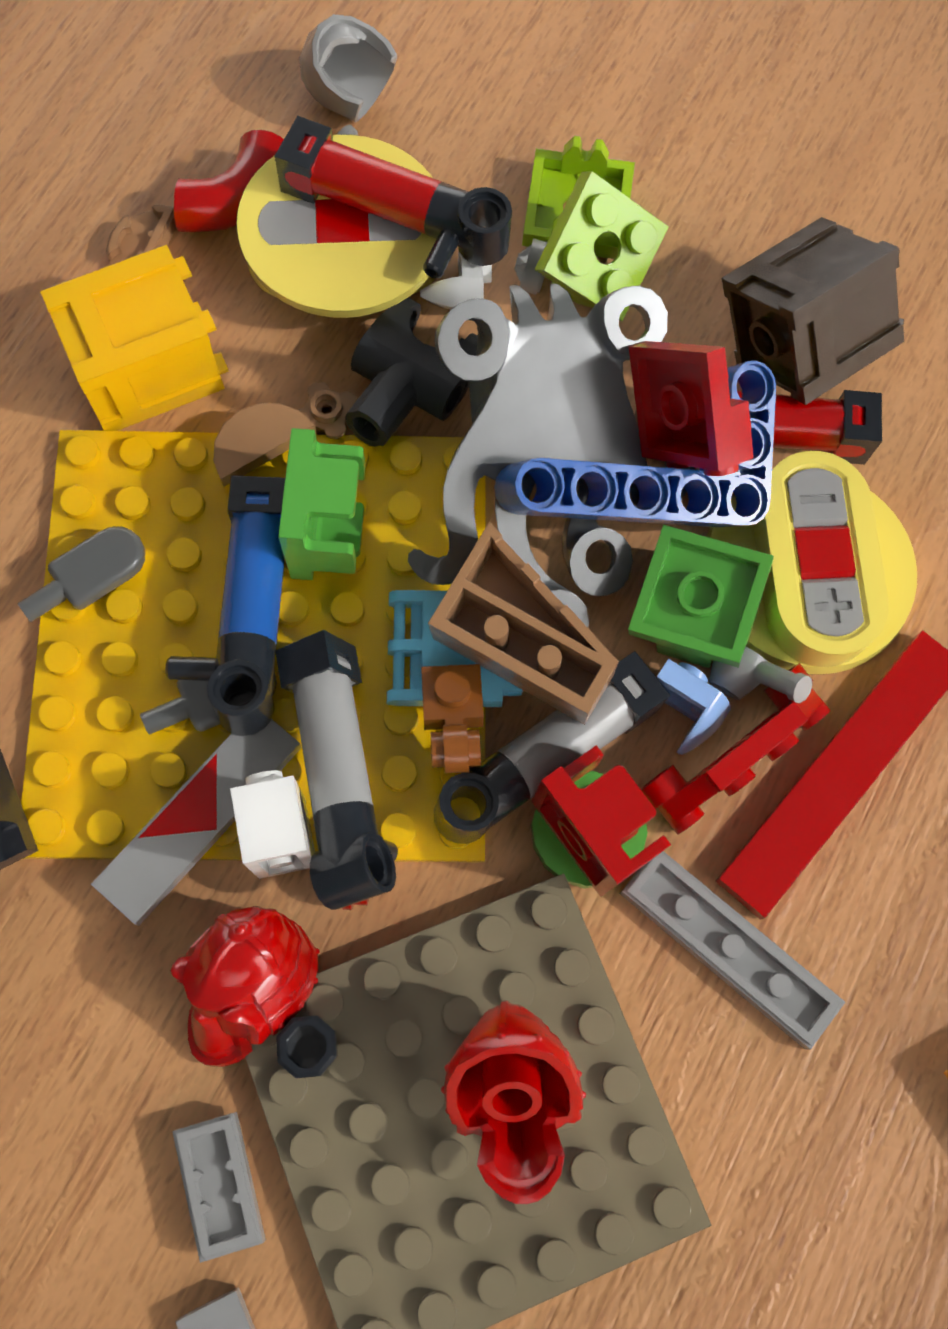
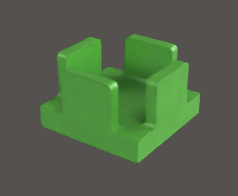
[278,428,366,580]
[628,524,774,668]

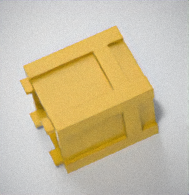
[40,244,229,431]

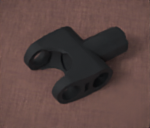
[345,298,478,447]

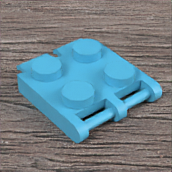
[387,590,523,707]

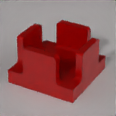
[532,745,671,897]

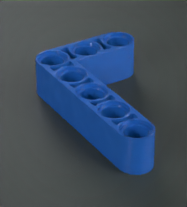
[494,361,776,527]

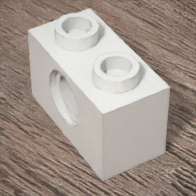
[230,770,315,879]

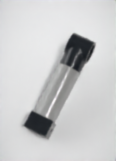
[275,630,398,910]
[434,651,670,844]

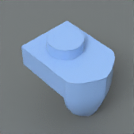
[656,658,731,755]

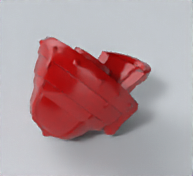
[170,906,320,1067]
[441,1000,586,1204]

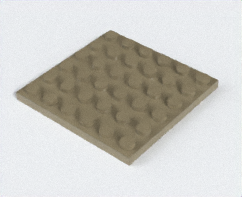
[245,873,712,1329]

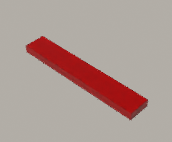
[715,630,948,920]

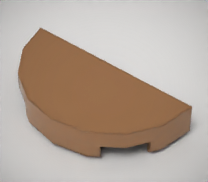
[106,205,176,265]
[213,403,316,487]

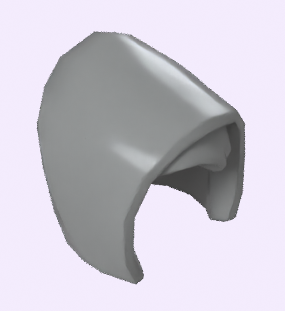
[299,14,397,123]

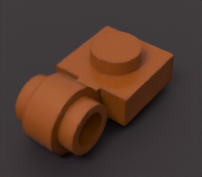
[421,664,484,774]

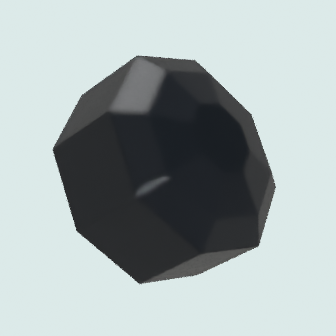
[276,1015,338,1078]

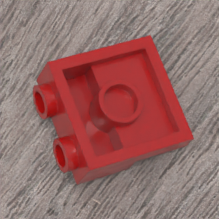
[628,341,753,476]

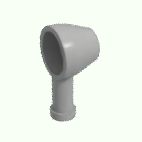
[709,647,812,703]

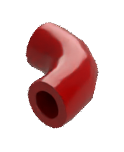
[174,130,284,233]

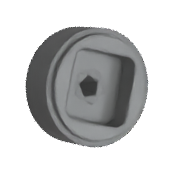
[514,238,547,295]

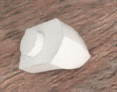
[420,251,492,310]

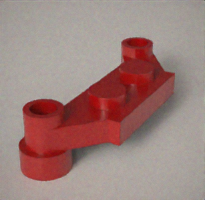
[641,663,831,835]

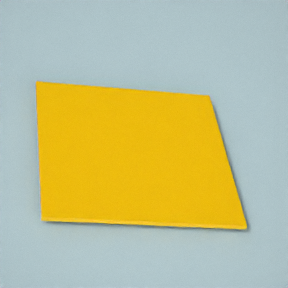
[21,430,486,862]

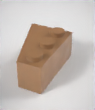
[428,522,619,725]

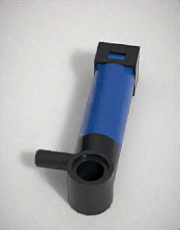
[165,475,285,736]

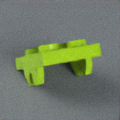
[522,136,635,259]
[534,171,669,321]

